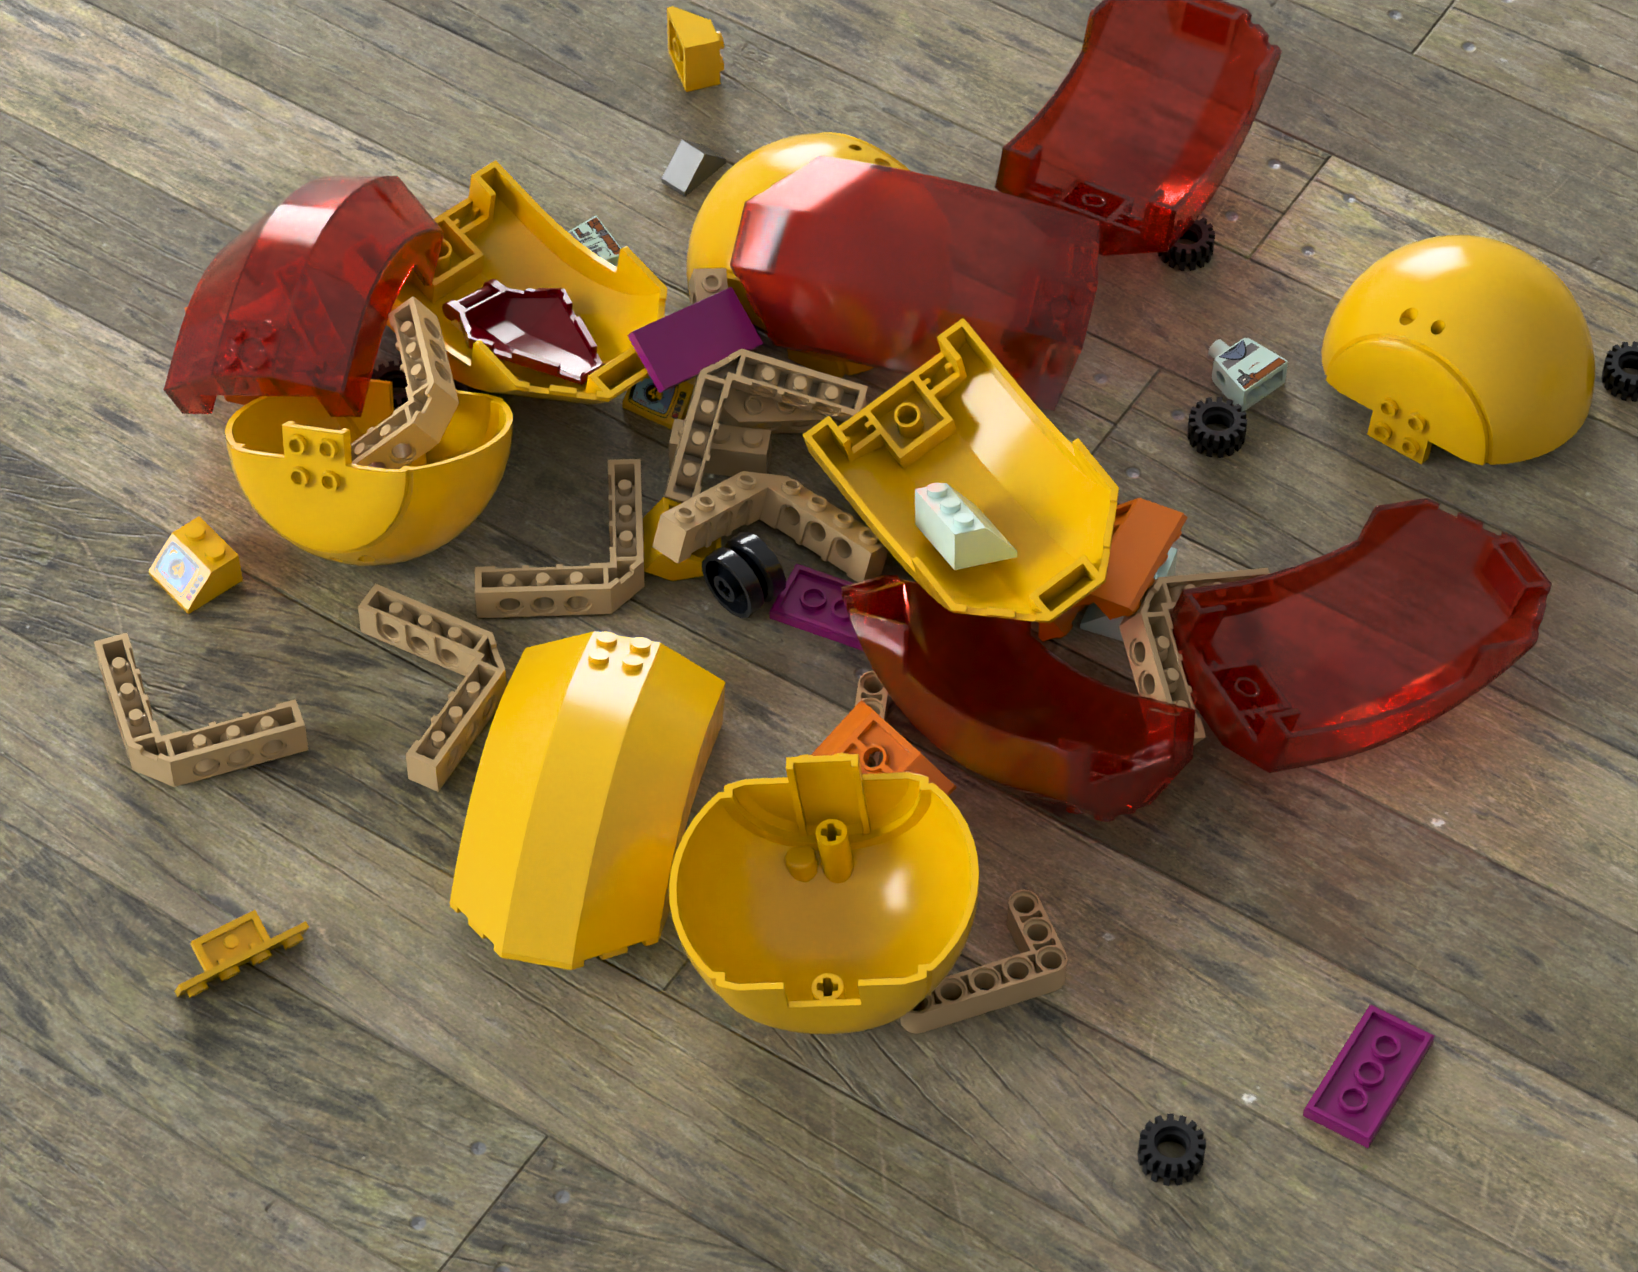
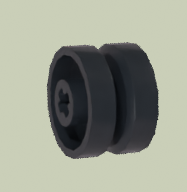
[702,531,786,618]

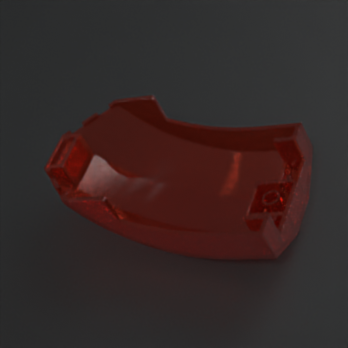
[995,0,1282,256]
[730,156,1099,411]
[164,175,444,417]
[1170,498,1552,773]
[841,575,1196,822]

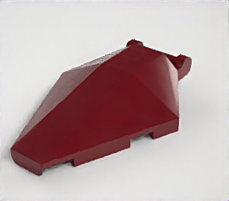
[442,279,605,385]

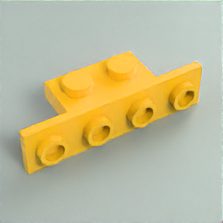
[175,910,309,998]

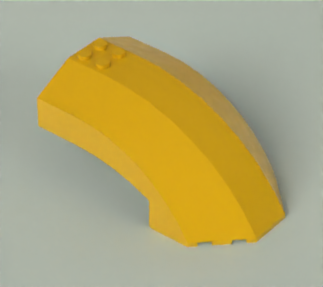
[344,160,667,404]
[802,317,1119,623]
[450,631,726,970]

